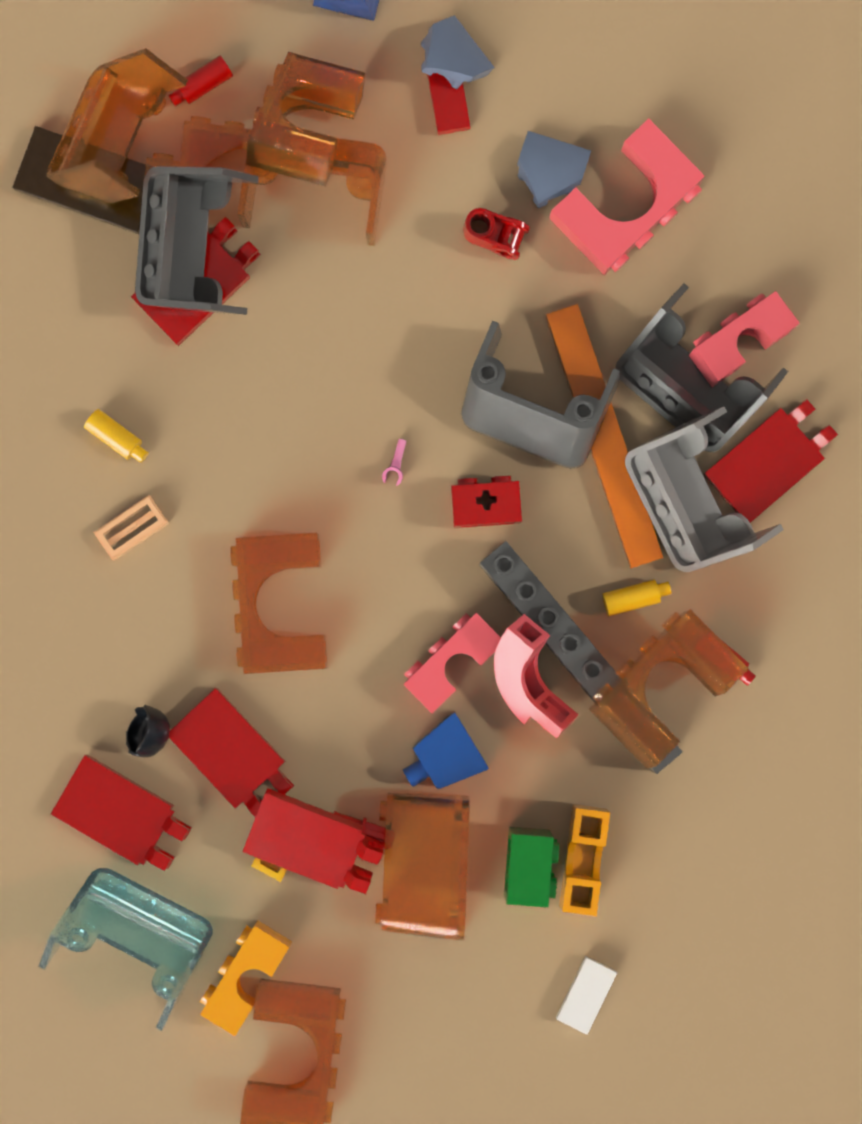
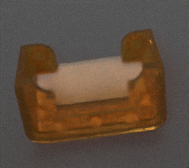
[375,792,470,940]

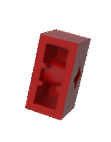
[451,476,522,528]

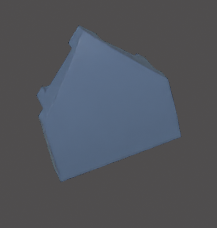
[421,15,495,89]
[517,131,591,208]

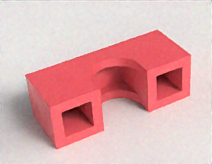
[689,291,800,388]
[403,613,501,713]

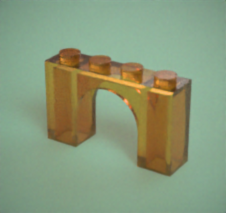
[242,52,366,187]
[230,533,328,674]
[589,609,749,769]
[240,978,346,1124]

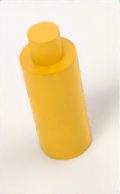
[84,409,149,463]
[602,579,672,617]

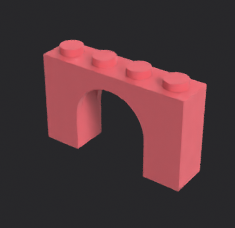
[549,118,705,275]

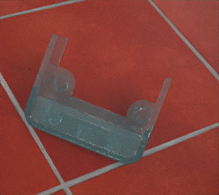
[38,868,213,1031]

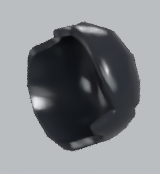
[126,705,170,758]

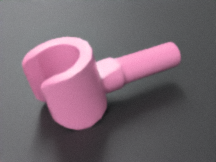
[382,439,407,486]

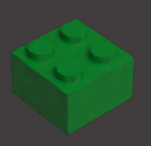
[504,827,559,908]

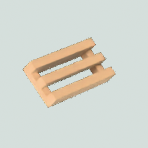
[93,495,169,561]

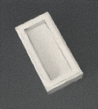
[556,956,617,1035]

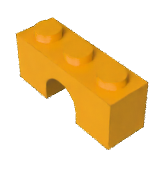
[559,804,610,916]
[200,920,292,1036]

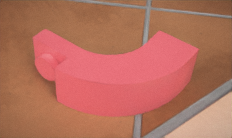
[494,614,579,738]

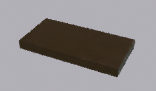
[12,126,153,234]

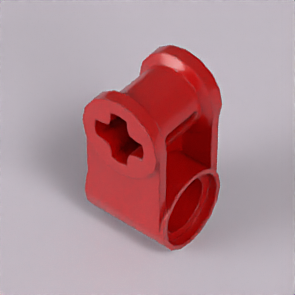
[463,208,530,260]

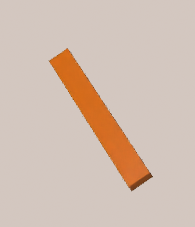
[545,304,663,569]

